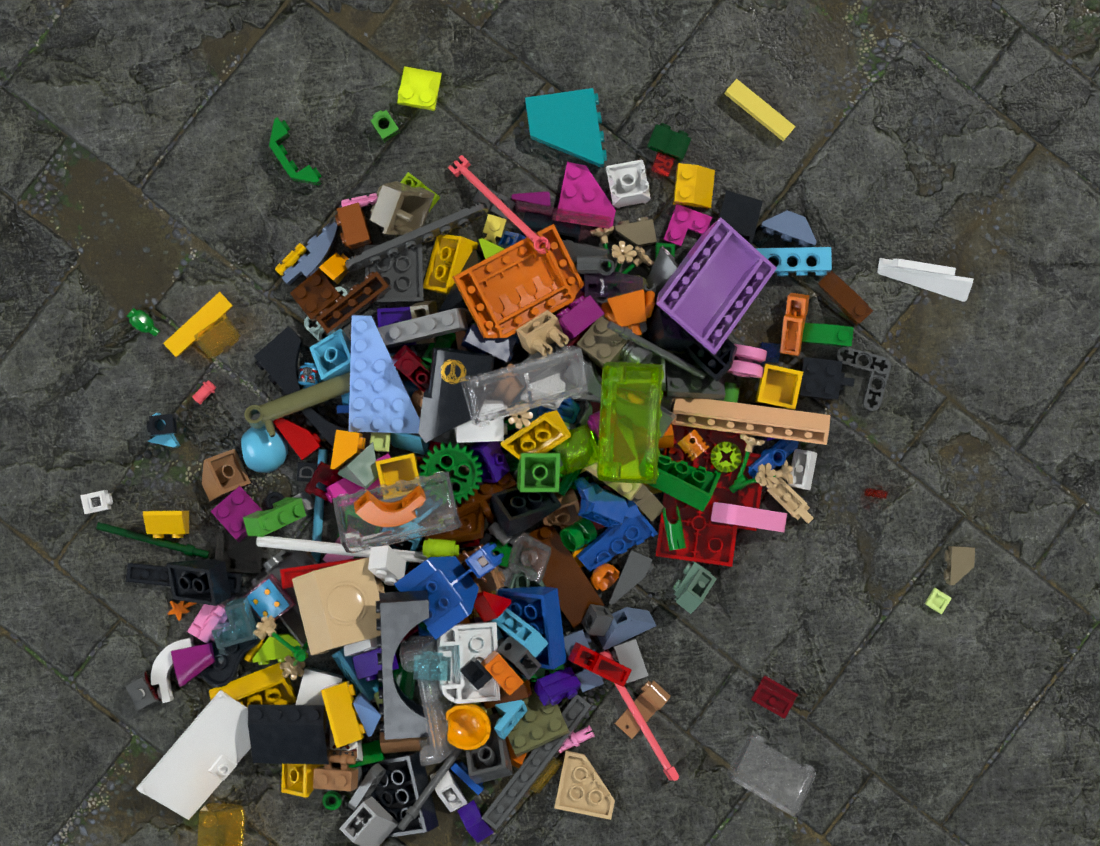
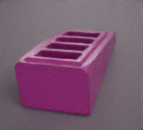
[511,191,551,209]

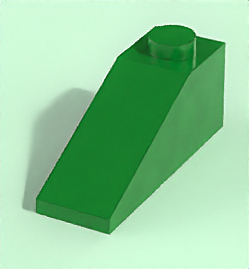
[802,323,854,347]

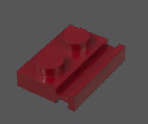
[751,675,798,719]

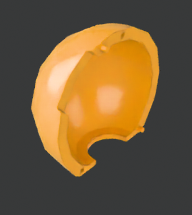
[446,703,491,750]

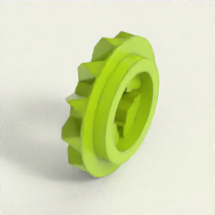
[711,442,742,472]

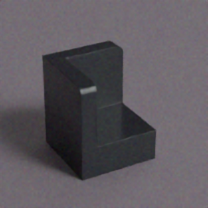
[460,657,492,690]

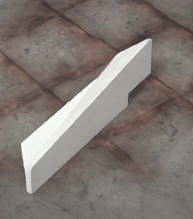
[877,258,973,302]

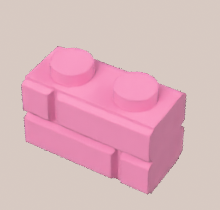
[187,604,230,643]

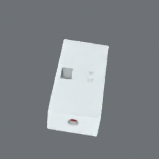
[295,667,345,705]

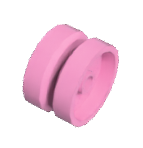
[727,344,767,378]

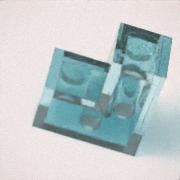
[212,597,257,649]

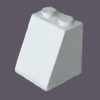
[454,398,507,443]

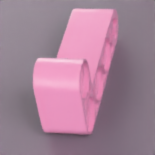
[711,502,787,532]

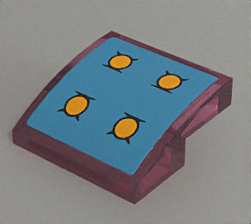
[243,574,296,622]

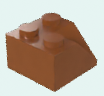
[335,202,373,250]

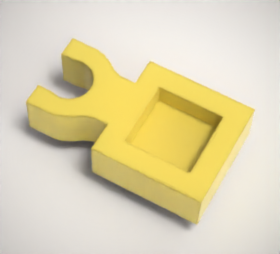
[483,214,507,245]

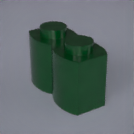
[647,123,692,162]

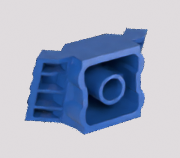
[574,477,641,527]

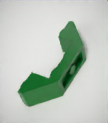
[269,117,322,186]

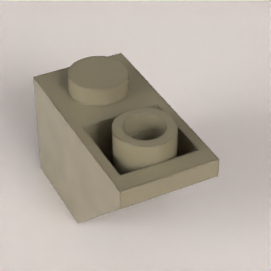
[615,217,657,247]
[944,546,975,585]

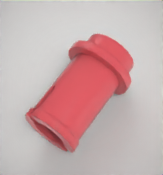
[192,380,216,405]

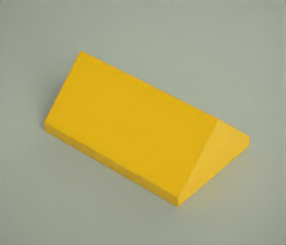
[501,410,571,459]

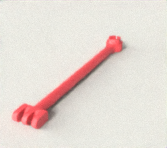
[448,155,550,254]
[600,650,679,781]

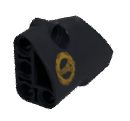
[418,348,495,443]

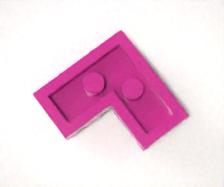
[663,204,712,247]

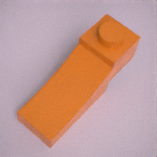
[780,293,809,356]

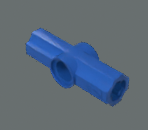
[748,439,799,478]

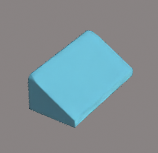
[390,433,430,455]

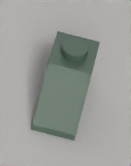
[676,567,717,614]

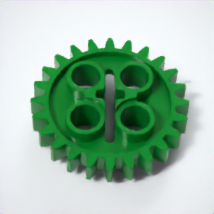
[419,441,483,505]

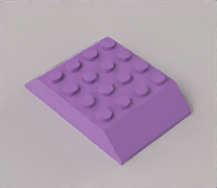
[656,217,777,355]

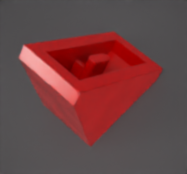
[474,591,511,622]

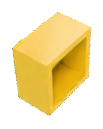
[755,364,803,410]
[375,452,423,500]

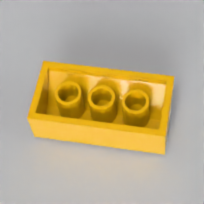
[209,662,297,708]

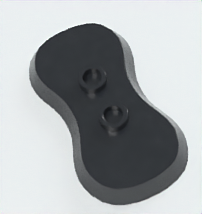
[199,606,262,687]

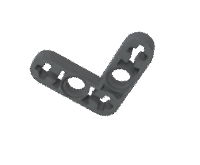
[836,347,891,411]

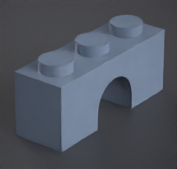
[564,628,604,692]

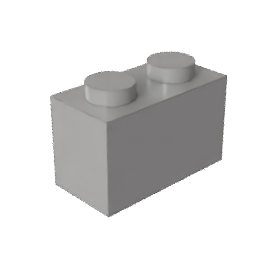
[611,638,648,683]

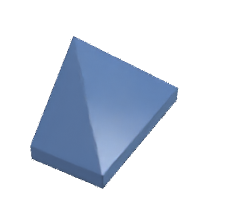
[353,693,381,737]

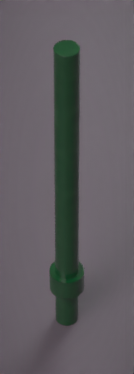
[96,522,210,559]

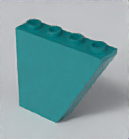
[525,88,607,167]

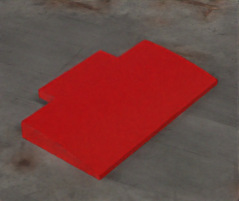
[656,425,762,567]

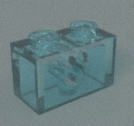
[413,651,451,681]

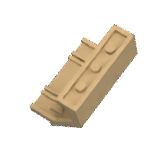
[292,557,385,655]

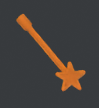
[168,600,197,621]

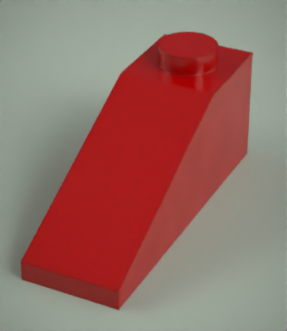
[273,417,322,460]

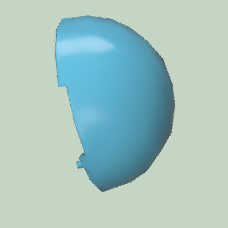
[241,425,288,473]

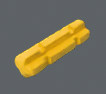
[275,243,307,276]

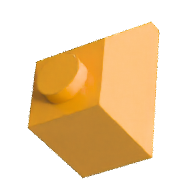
[319,253,349,284]

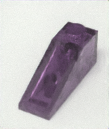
[584,271,643,297]

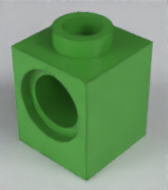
[370,110,400,143]

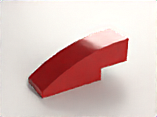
[568,642,632,687]

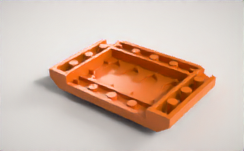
[452,224,584,338]

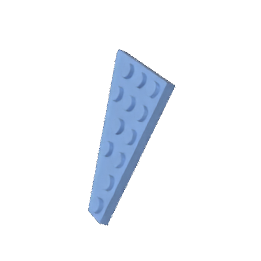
[349,315,420,434]

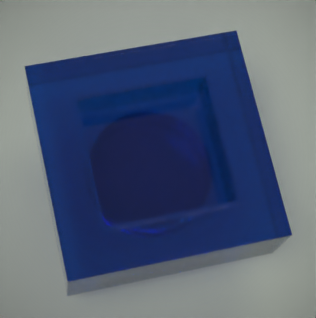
[760,342,781,363]

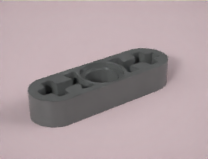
[348,763,386,811]

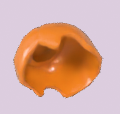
[590,564,620,591]

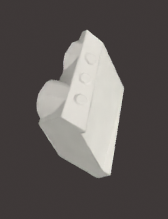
[606,160,651,208]

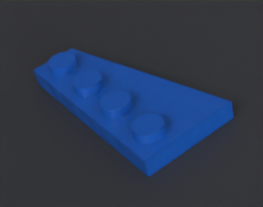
[576,512,658,571]

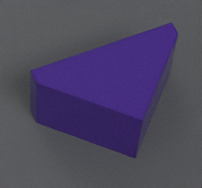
[457,799,494,843]

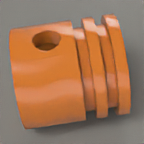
[677,429,709,461]

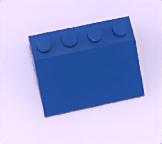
[498,586,567,670]

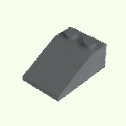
[465,713,513,784]

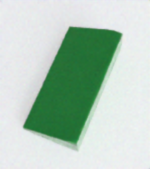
[349,740,385,768]

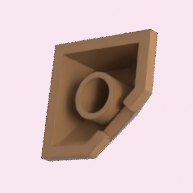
[543,485,583,530]

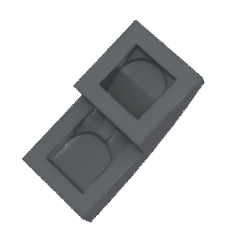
[472,187,516,219]

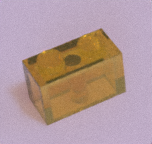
[194,314,241,358]

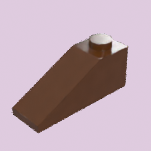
[817,271,873,326]

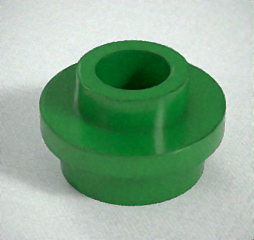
[322,790,342,810]

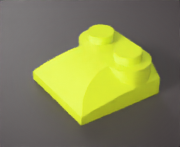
[397,66,442,111]

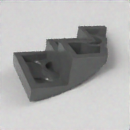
[646,246,679,300]

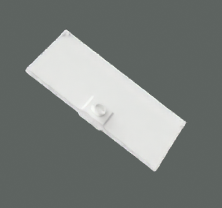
[136,690,251,820]

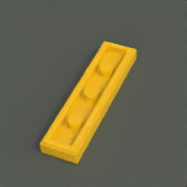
[163,292,233,358]

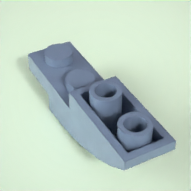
[282,222,339,285]

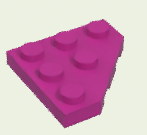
[556,162,616,228]

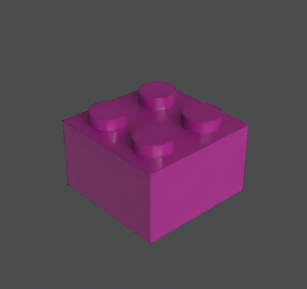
[555,295,605,340]
[210,486,262,543]

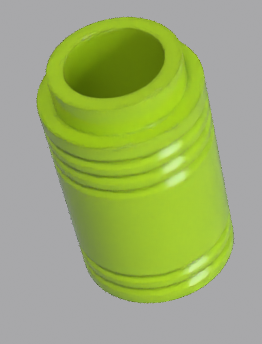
[423,538,459,558]

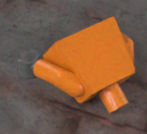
[597,283,656,336]

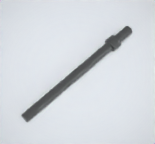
[607,321,706,379]
[398,747,463,831]

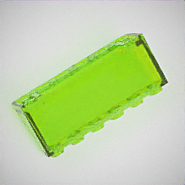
[597,362,664,484]

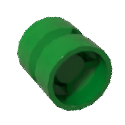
[560,518,597,552]

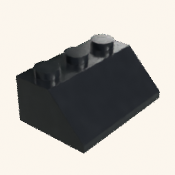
[521,211,582,243]

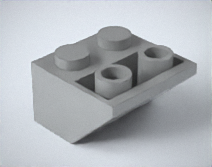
[340,797,399,846]

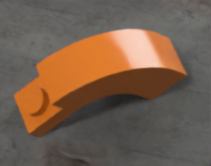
[354,485,426,527]

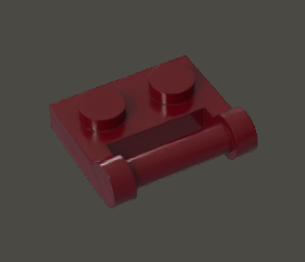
[305,461,344,509]

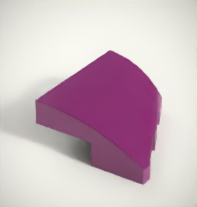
[171,642,215,686]

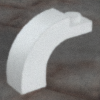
[151,637,195,703]

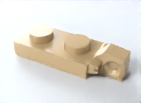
[766,478,814,524]

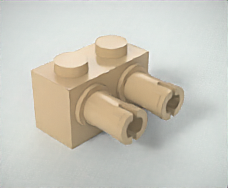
[516,310,569,357]

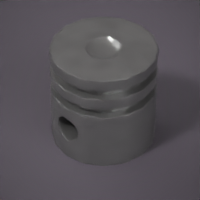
[620,341,653,371]

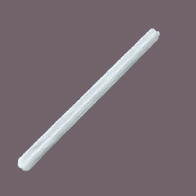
[256,536,428,563]

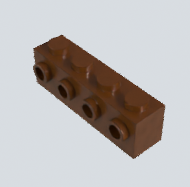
[316,271,392,335]

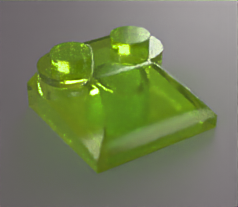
[554,424,603,474]

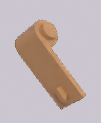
[614,680,671,739]

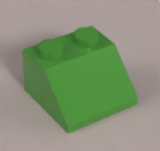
[517,453,560,492]

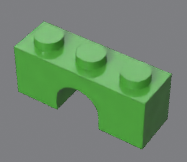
[243,497,306,537]

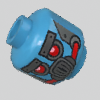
[298,362,323,389]

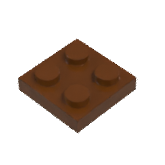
[290,269,341,322]

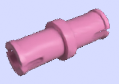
[559,725,595,754]

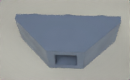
[759,210,817,248]
[597,607,656,651]

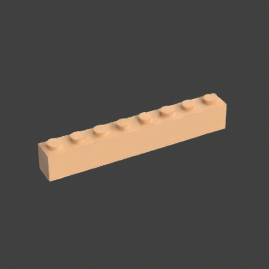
[672,397,830,445]

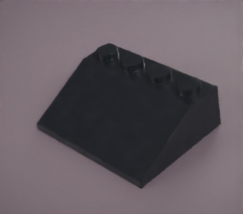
[248,704,330,764]
[362,751,439,838]

